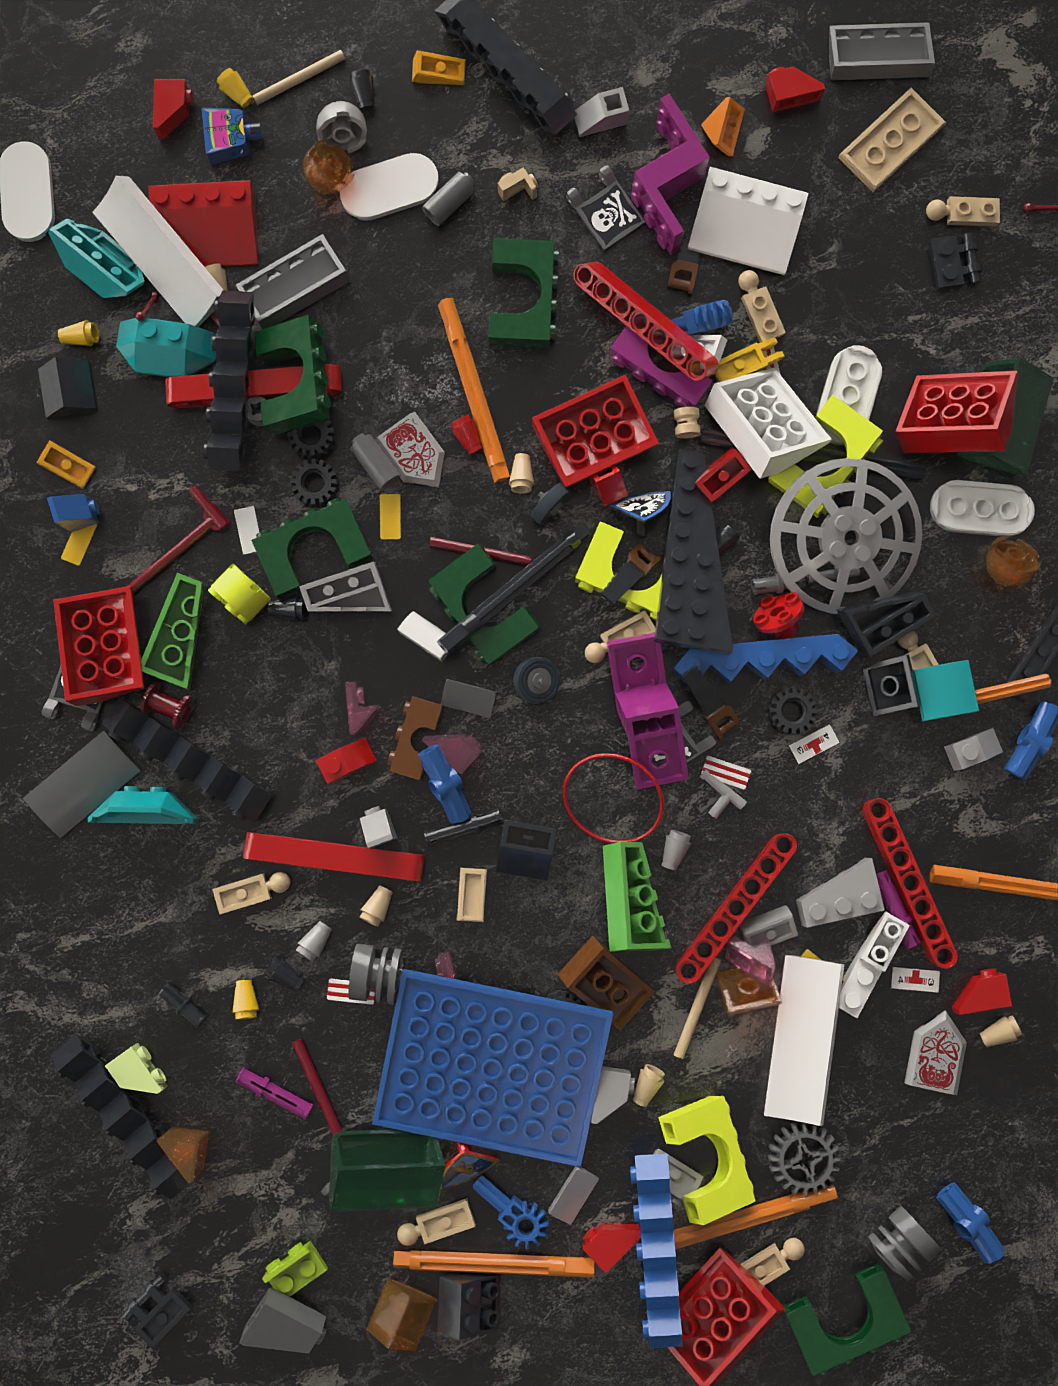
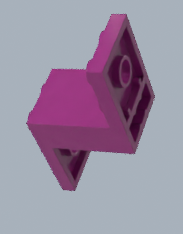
[631,94,710,255]
[606,632,689,789]

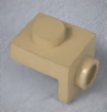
[498,167,538,201]

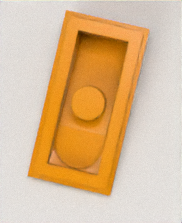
[412,50,466,85]
[37,440,96,489]

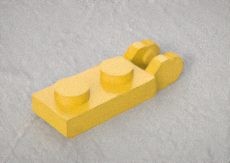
[715,337,785,383]

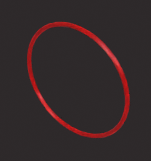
[563,753,664,844]

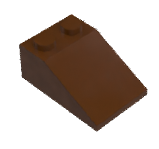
[557,935,655,1031]

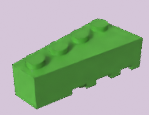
[141,573,205,690]
[603,842,671,952]

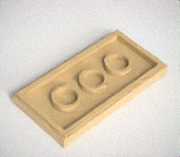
[838,88,946,192]

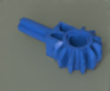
[663,300,733,338]
[472,1176,549,1249]

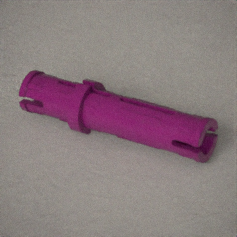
[876,870,921,949]
[235,1067,313,1120]

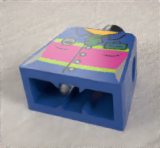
[202,108,263,165]

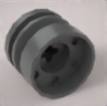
[348,943,404,1005]
[868,1206,942,1282]

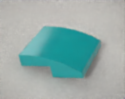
[913,660,979,722]

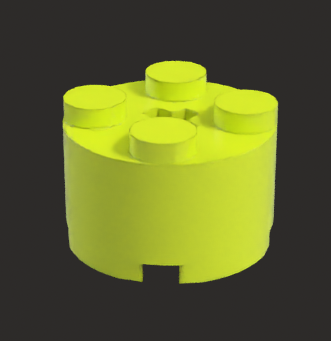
[208,564,271,624]

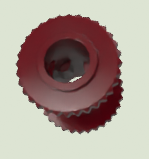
[140,681,193,729]

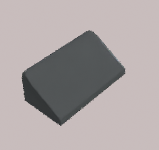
[441,679,497,718]

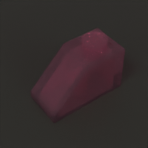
[422,734,482,776]

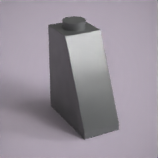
[240,1287,326,1353]

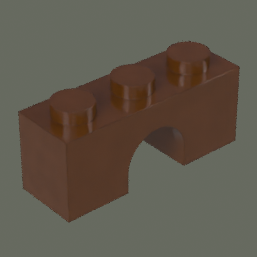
[387,696,444,781]

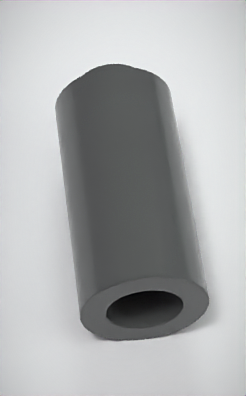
[422,172,475,226]
[350,433,401,491]

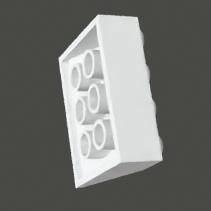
[687,167,808,275]
[705,368,831,479]

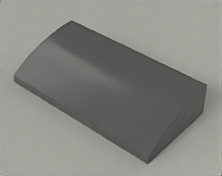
[829,23,935,80]
[236,234,351,330]
[23,731,142,838]

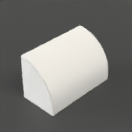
[397,611,447,662]

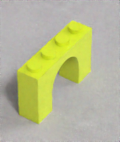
[768,395,883,518]
[575,522,662,621]
[658,1096,755,1225]

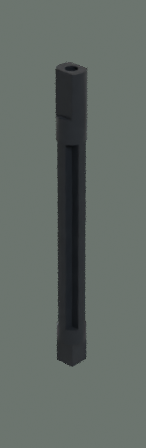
[437,522,591,655]

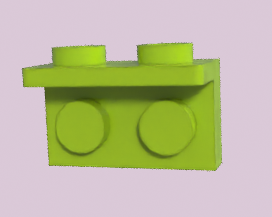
[262,1241,328,1297]

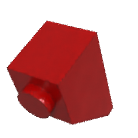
[765,67,825,112]
[153,79,194,139]
[695,447,752,503]
[588,465,628,506]
[316,738,377,785]
[952,969,1012,1015]
[582,1224,641,1273]

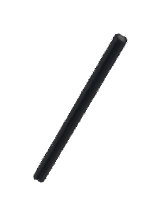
[699,428,926,480]

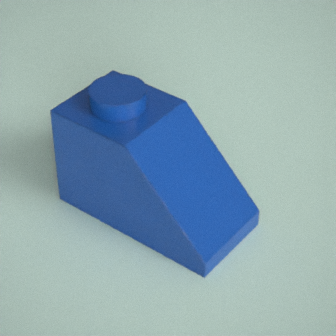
[47,494,100,533]

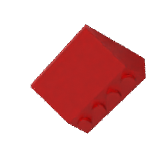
[148,180,258,267]
[895,371,1018,453]
[532,375,659,487]
[53,586,144,706]
[668,1248,786,1386]

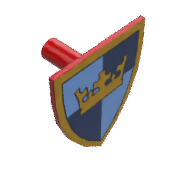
[438,1141,499,1190]

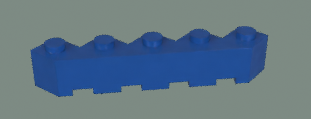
[672,634,858,684]
[630,1154,683,1348]

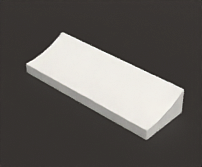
[93,176,223,327]
[764,955,844,1126]

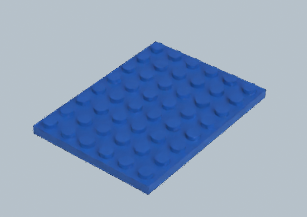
[372,969,613,1167]

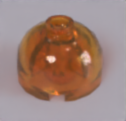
[303,140,354,195]
[985,536,1041,587]

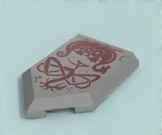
[375,412,445,488]
[904,1011,967,1095]

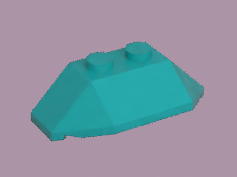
[48,219,144,298]
[116,318,217,377]
[88,786,199,824]

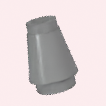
[662,830,691,870]
[296,921,332,962]

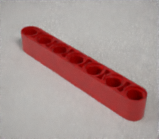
[574,262,719,381]
[165,364,342,408]
[862,798,958,969]
[243,832,425,881]
[675,834,797,984]

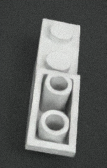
[839,912,910,1018]

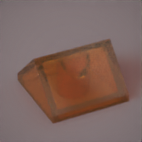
[716,960,782,1015]
[156,1127,210,1184]
[367,1278,437,1351]

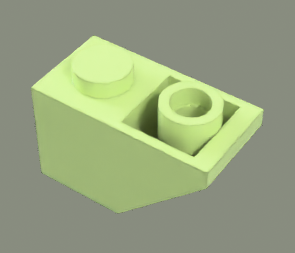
[105,1043,168,1094]

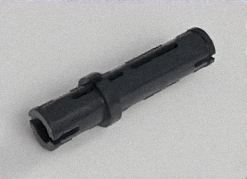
[424,808,503,847]

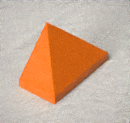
[701,97,745,157]

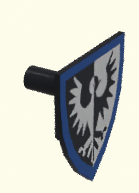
[610,491,671,536]

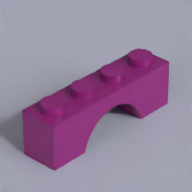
[609,326,713,408]

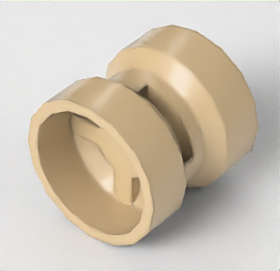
[674,407,701,438]

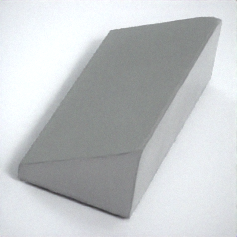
[739,905,798,954]
[548,1166,599,1225]

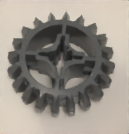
[768,1122,841,1196]

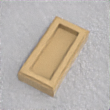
[457,868,487,922]

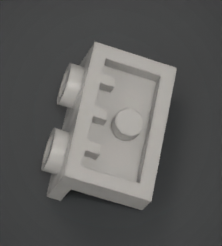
[654,1148,704,1210]

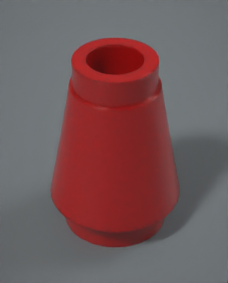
[451,415,483,455]

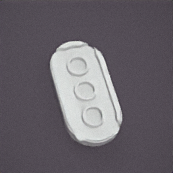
[0,142,55,242]
[340,153,439,221]
[817,346,882,445]
[930,480,1034,537]

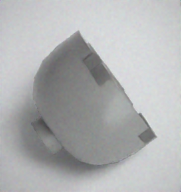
[316,101,367,153]

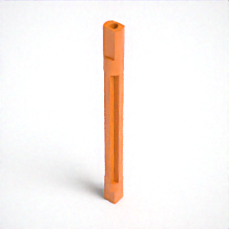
[438,298,510,483]
[930,865,1058,901]
[673,1185,838,1250]
[393,1250,594,1277]

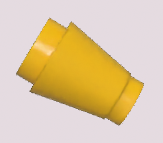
[216,68,253,108]
[58,320,99,346]
[233,980,259,1020]

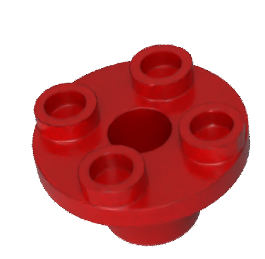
[753,592,804,639]

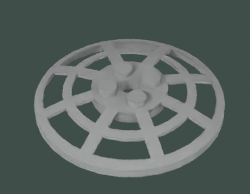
[770,458,922,614]

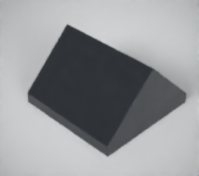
[38,357,97,419]
[862,655,920,716]

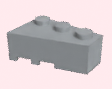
[299,562,392,611]
[796,858,884,927]

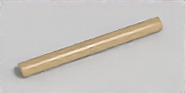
[253,50,345,105]
[674,957,721,1059]

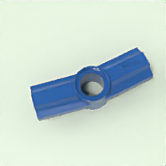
[1004,701,1058,780]
[417,744,472,824]
[936,1182,1004,1264]

